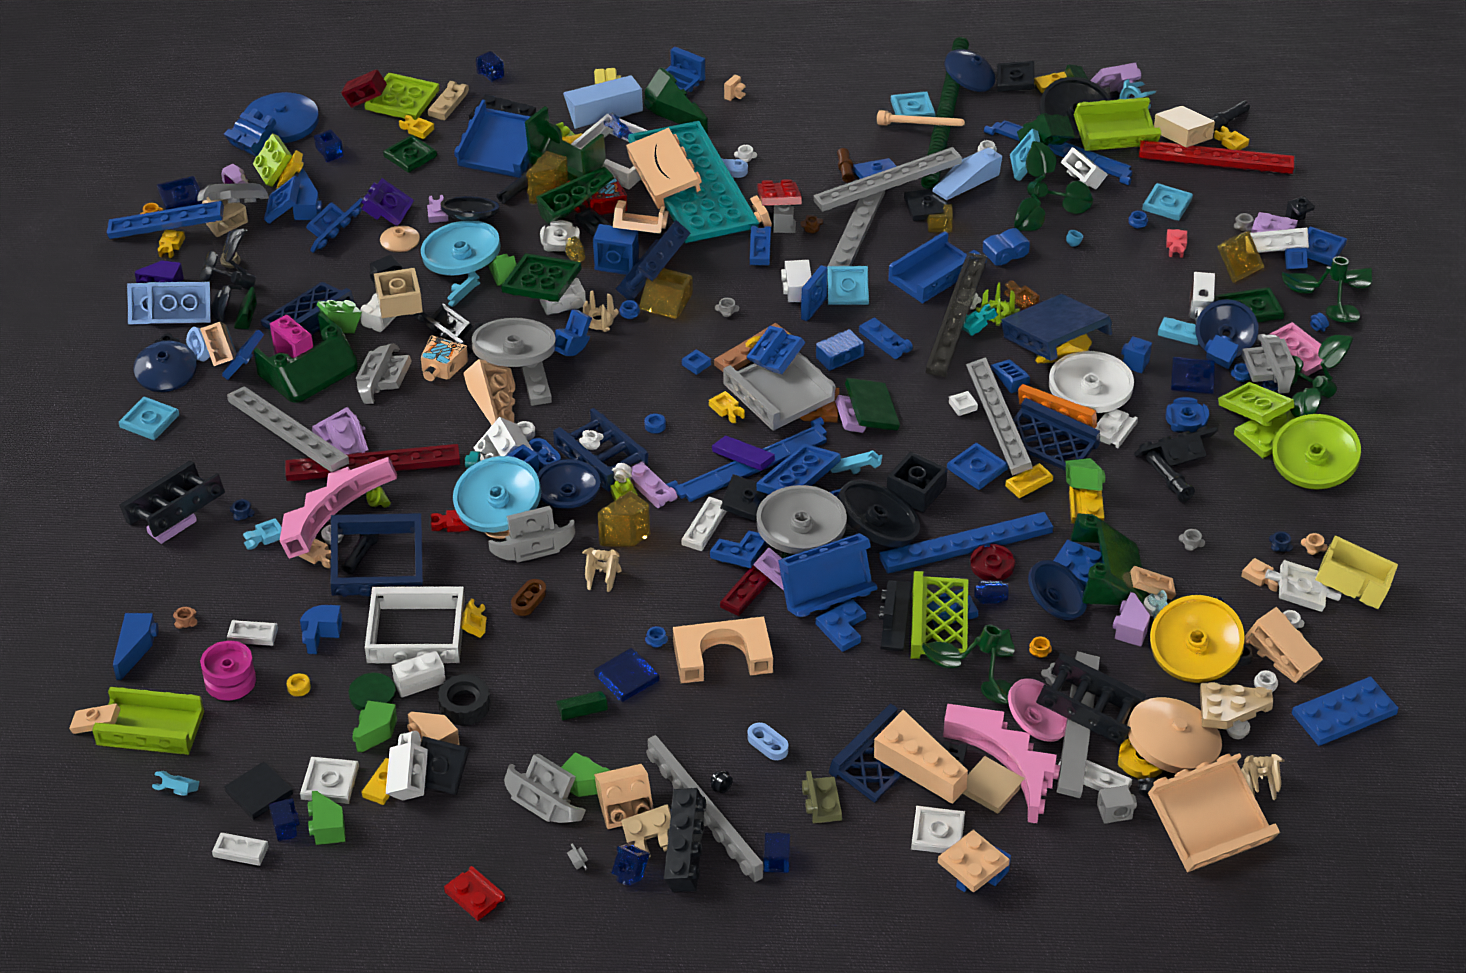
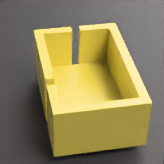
[1315,536,1398,609]

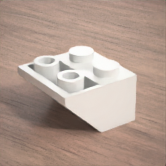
[474,417,533,461]

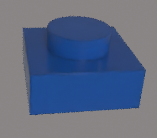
[1285,248,1308,269]
[682,349,711,375]

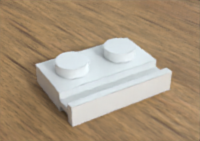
[1095,409,1138,448]

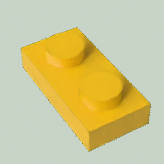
[277,150,304,189]

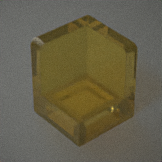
[927,204,953,232]

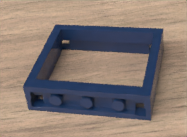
[331,513,423,597]

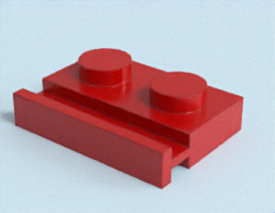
[444,866,505,921]

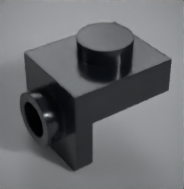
[1285,196,1315,221]

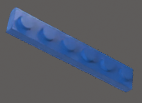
[107,201,224,239]

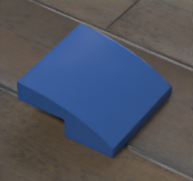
[747,326,806,374]

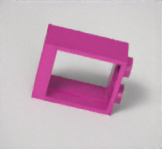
[270,314,313,358]

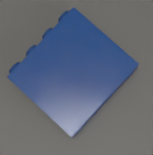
[454,99,530,178]

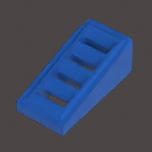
[991,359,1030,393]

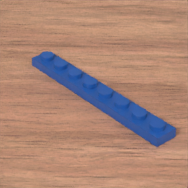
[880,512,1053,574]

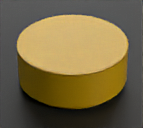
[286,673,311,696]

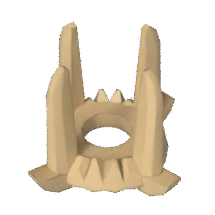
[583,290,619,332]
[583,547,621,592]
[1241,754,1284,800]

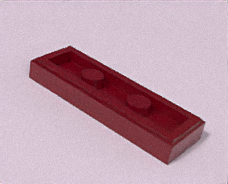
[720,563,771,616]

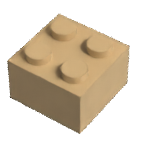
[374,268,423,318]

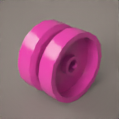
[200,640,256,701]

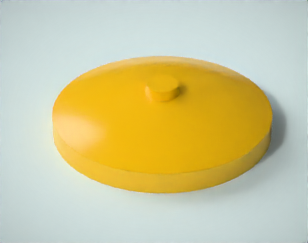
[1150,595,1244,683]

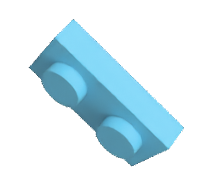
[1158,317,1198,346]

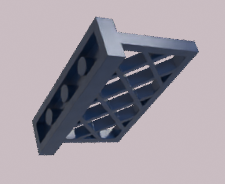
[260,282,355,335]
[1013,398,1100,471]
[828,703,903,803]

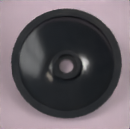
[440,196,499,222]

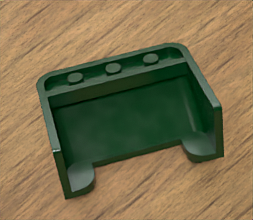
[1071,513,1148,606]

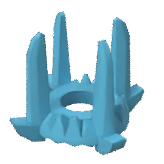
[1120,79,1156,109]

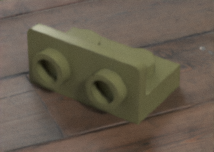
[802,771,842,823]

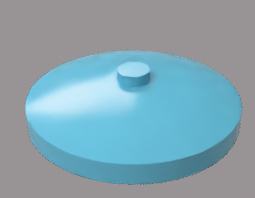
[421,221,501,275]
[453,456,541,533]

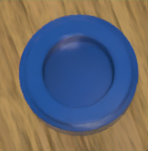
[644,413,666,433]

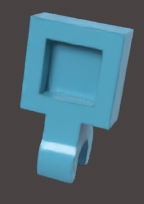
[243,518,282,550]
[152,771,200,796]

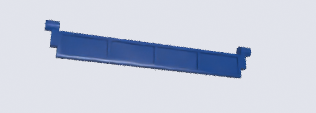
[984,120,1132,185]
[666,417,827,502]

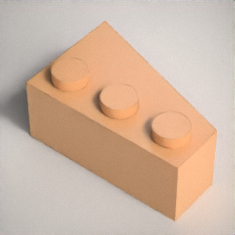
[1244,607,1323,683]

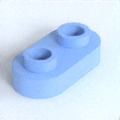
[721,158,748,178]
[186,327,210,362]
[748,723,788,760]

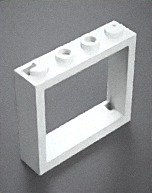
[571,113,648,189]
[365,587,465,664]

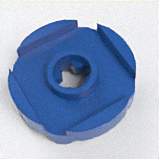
[1166,397,1209,432]

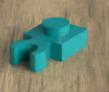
[959,304,998,336]

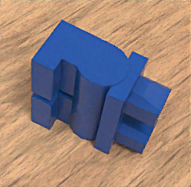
[224,108,277,157]

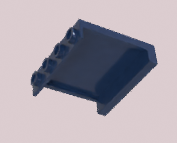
[1001,294,1112,361]

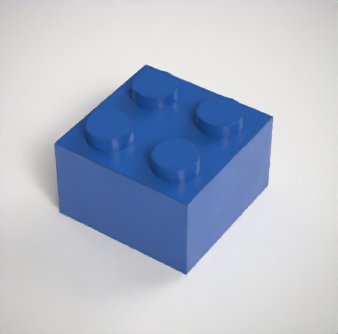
[593,224,639,275]

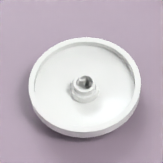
[1049,351,1134,413]

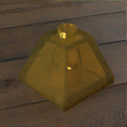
[1217,231,1264,283]

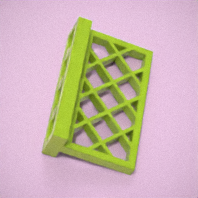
[911,571,968,659]

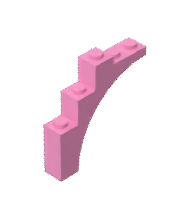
[280,457,397,559]
[943,704,1060,823]

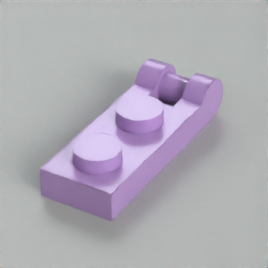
[631,461,677,508]

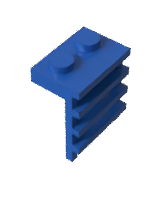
[666,47,705,96]

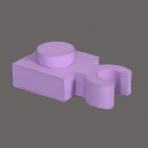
[427,195,448,223]

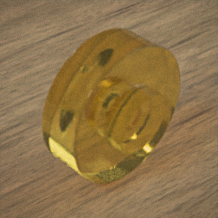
[565,236,585,262]

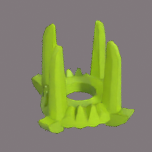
[976,282,1020,326]

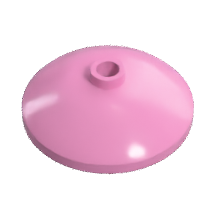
[1008,679,1067,742]

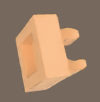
[724,75,745,101]

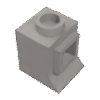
[773,205,796,233]

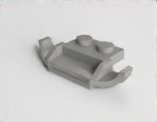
[198,183,269,203]
[1242,334,1296,394]
[356,343,412,404]
[488,506,575,563]
[504,754,586,823]

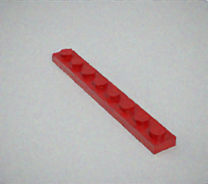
[1139,140,1294,174]

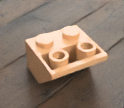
[594,764,653,829]

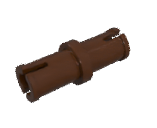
[837,148,854,183]

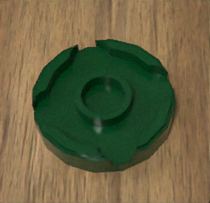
[348,672,396,711]

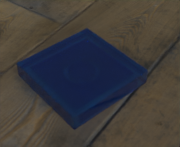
[157,176,202,210]
[1171,357,1215,394]
[594,648,660,702]

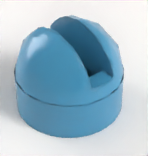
[1066,230,1083,247]

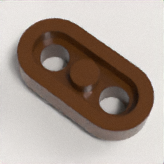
[511,579,547,616]

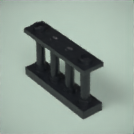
[119,460,226,538]
[1036,652,1146,745]

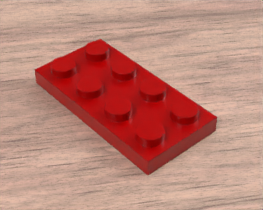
[757,179,802,206]

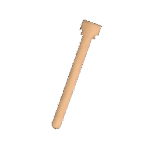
[877,110,965,126]

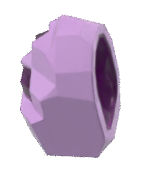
[221,164,248,184]

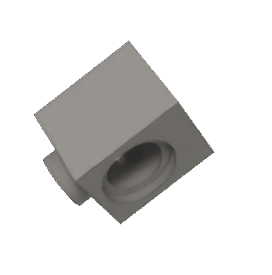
[1097,785,1137,824]

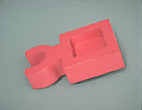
[1166,229,1187,258]

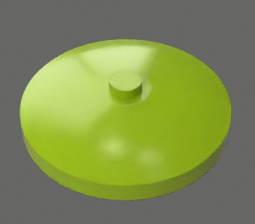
[1272,414,1361,489]

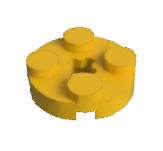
[1118,738,1164,780]

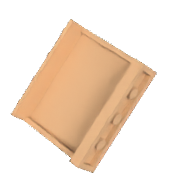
[1148,753,1280,873]

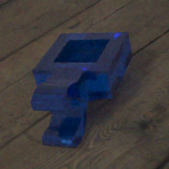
[604,113,633,139]

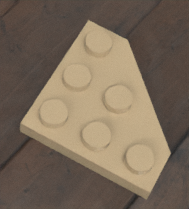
[1200,682,1273,729]

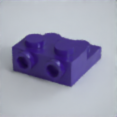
[361,178,414,226]

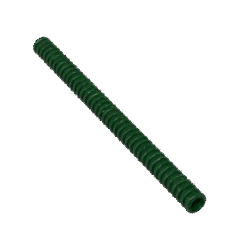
[921,37,969,189]

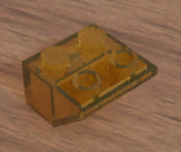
[526,151,568,204]
[639,268,693,319]
[598,491,650,546]

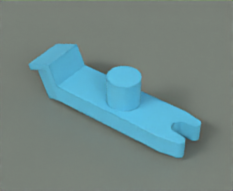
[447,271,480,307]
[831,450,882,474]

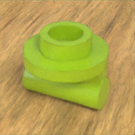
[366,486,391,508]

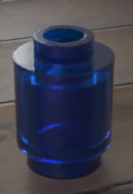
[974,580,1009,603]

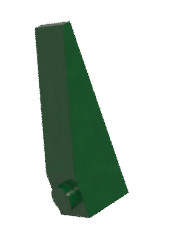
[644,68,708,133]
[536,166,614,225]

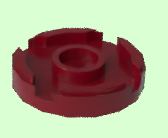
[970,544,1015,581]

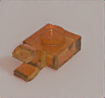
[1004,280,1040,309]

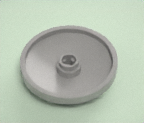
[472,318,555,367]
[757,485,847,554]

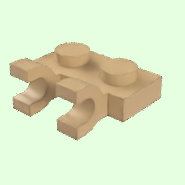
[621,804,671,860]

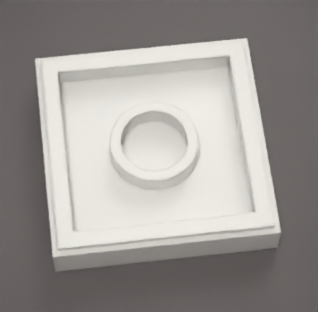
[300,757,359,804]
[911,806,965,853]

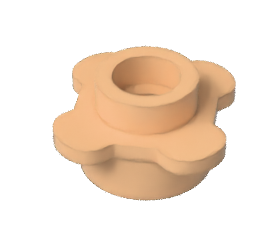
[1301,533,1328,555]

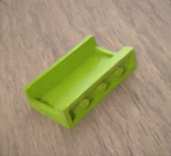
[1074,97,1162,151]
[92,687,204,755]

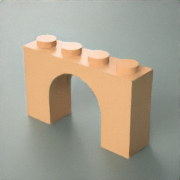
[673,617,773,684]

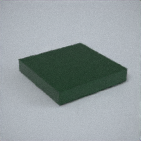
[383,135,437,173]

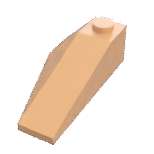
[464,359,515,425]

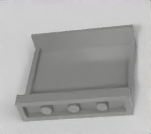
[723,352,836,431]

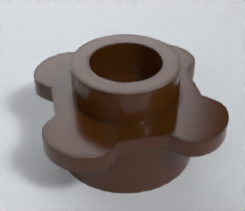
[800,215,823,233]

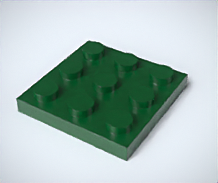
[501,253,582,302]

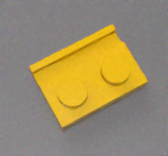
[1069,486,1104,523]

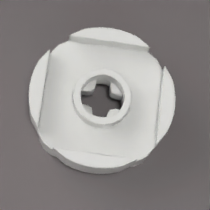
[540,220,580,252]

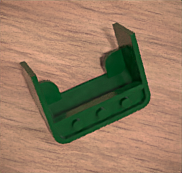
[525,106,606,184]
[254,312,358,403]

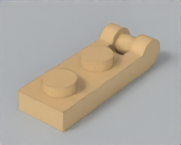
[428,81,469,120]

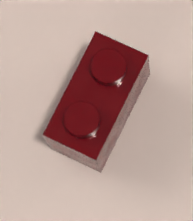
[341,69,387,108]

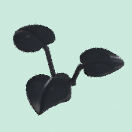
[200,229,256,322]

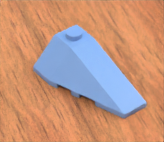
[933,147,1002,200]

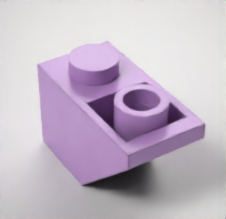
[1113,592,1150,647]

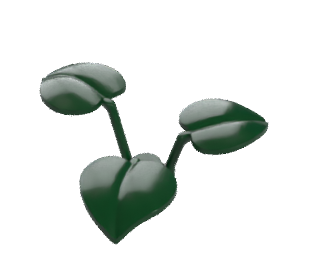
[1014,141,1093,231]
[1282,256,1372,323]
[1290,335,1353,418]
[922,625,1015,705]

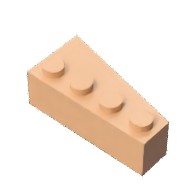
[874,710,968,804]

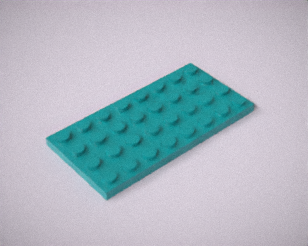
[628,121,759,243]

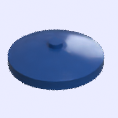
[244,92,319,143]

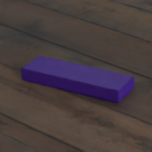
[712,435,775,471]

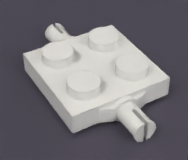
[1265,560,1341,612]

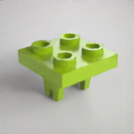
[253,133,292,187]

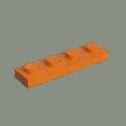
[1018,384,1097,428]

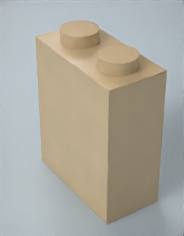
[1154,106,1215,147]

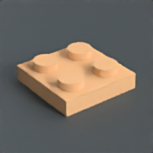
[938,830,1009,892]

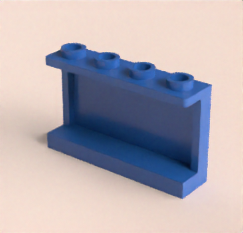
[888,231,980,304]
[778,533,878,617]

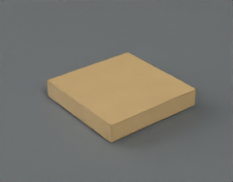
[962,756,1025,814]

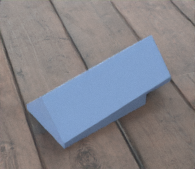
[563,75,643,129]
[127,282,212,324]

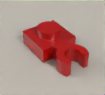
[431,510,469,532]

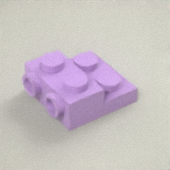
[1090,63,1141,93]
[1251,212,1298,233]

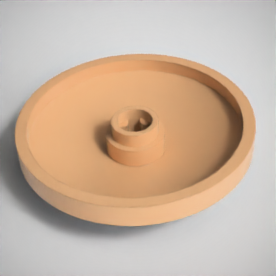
[1127,697,1222,774]

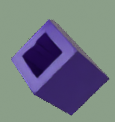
[135,261,184,283]

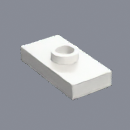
[227,620,278,646]
[212,833,269,866]

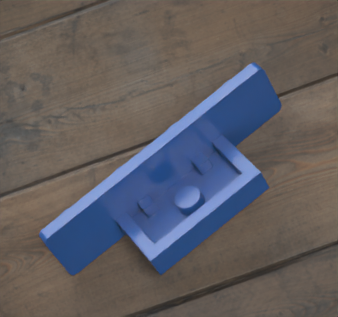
[306,198,362,253]

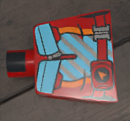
[590,178,627,215]

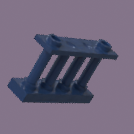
[615,220,691,300]
[553,408,648,491]

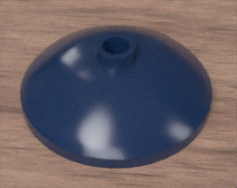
[944,49,996,92]
[1195,299,1258,358]
[133,341,197,392]
[537,459,601,509]
[1028,560,1087,620]

